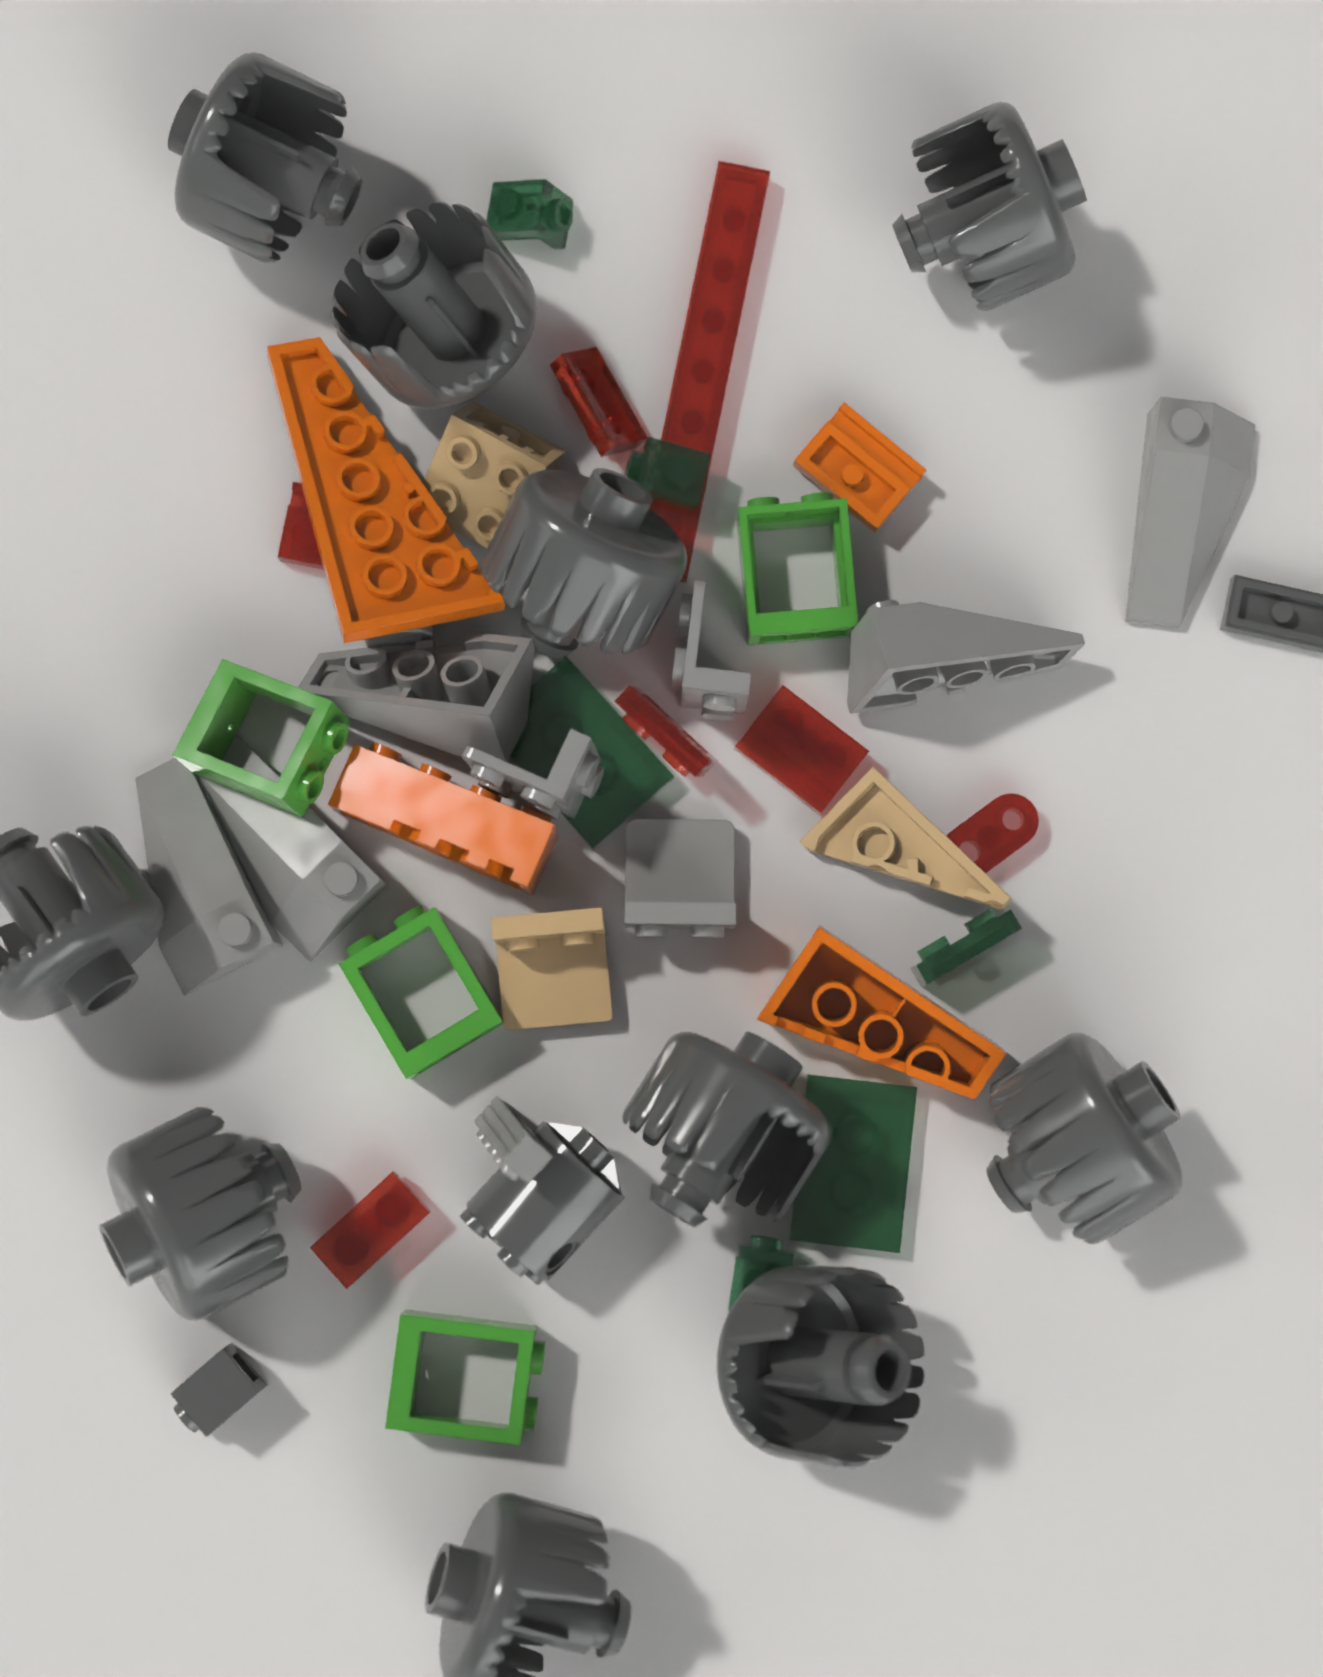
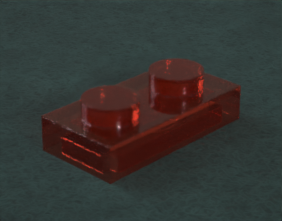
[550,347,648,457]
[310,1171,432,1289]

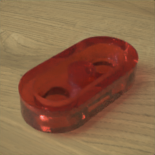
[946,793,1039,873]

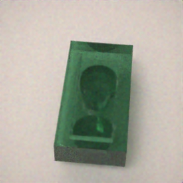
[910,908,1022,987]

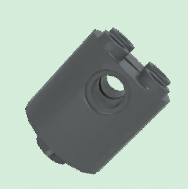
[460,1121,625,1285]

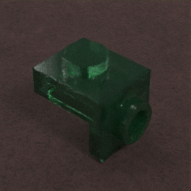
[486,179,573,249]
[624,437,711,510]
[727,1235,795,1311]

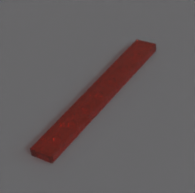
[650,161,771,583]

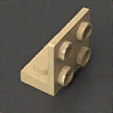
[422,401,566,548]
[491,907,613,1031]

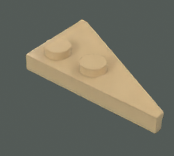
[800,767,1012,910]

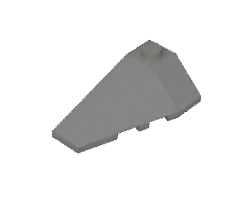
[1125,396,1255,628]
[847,600,1085,714]
[298,633,535,762]
[199,734,388,962]
[135,758,283,996]

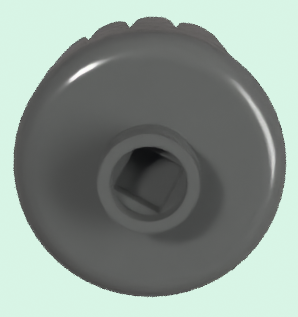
[168,52,363,263]
[892,102,1087,311]
[331,202,537,409]
[482,468,688,659]
[0,826,165,1021]
[622,1031,832,1228]
[986,1033,1182,1244]
[99,1107,302,1321]
[717,1265,925,1468]
[425,1492,631,1677]

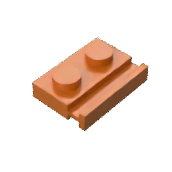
[793,402,927,533]

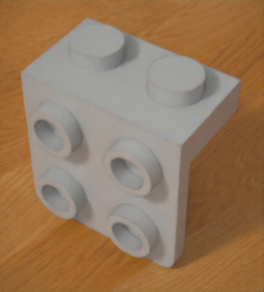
[671,580,752,721]
[462,729,605,820]
[624,819,736,938]

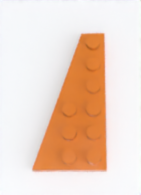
[267,337,506,643]

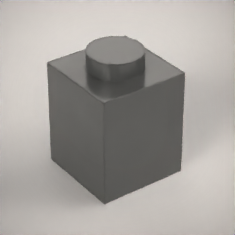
[170,1343,267,1437]

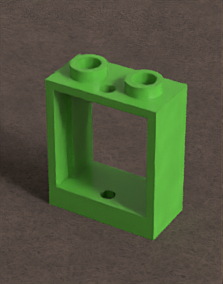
[736,492,859,646]
[172,659,351,818]
[339,905,504,1079]
[385,1309,546,1445]

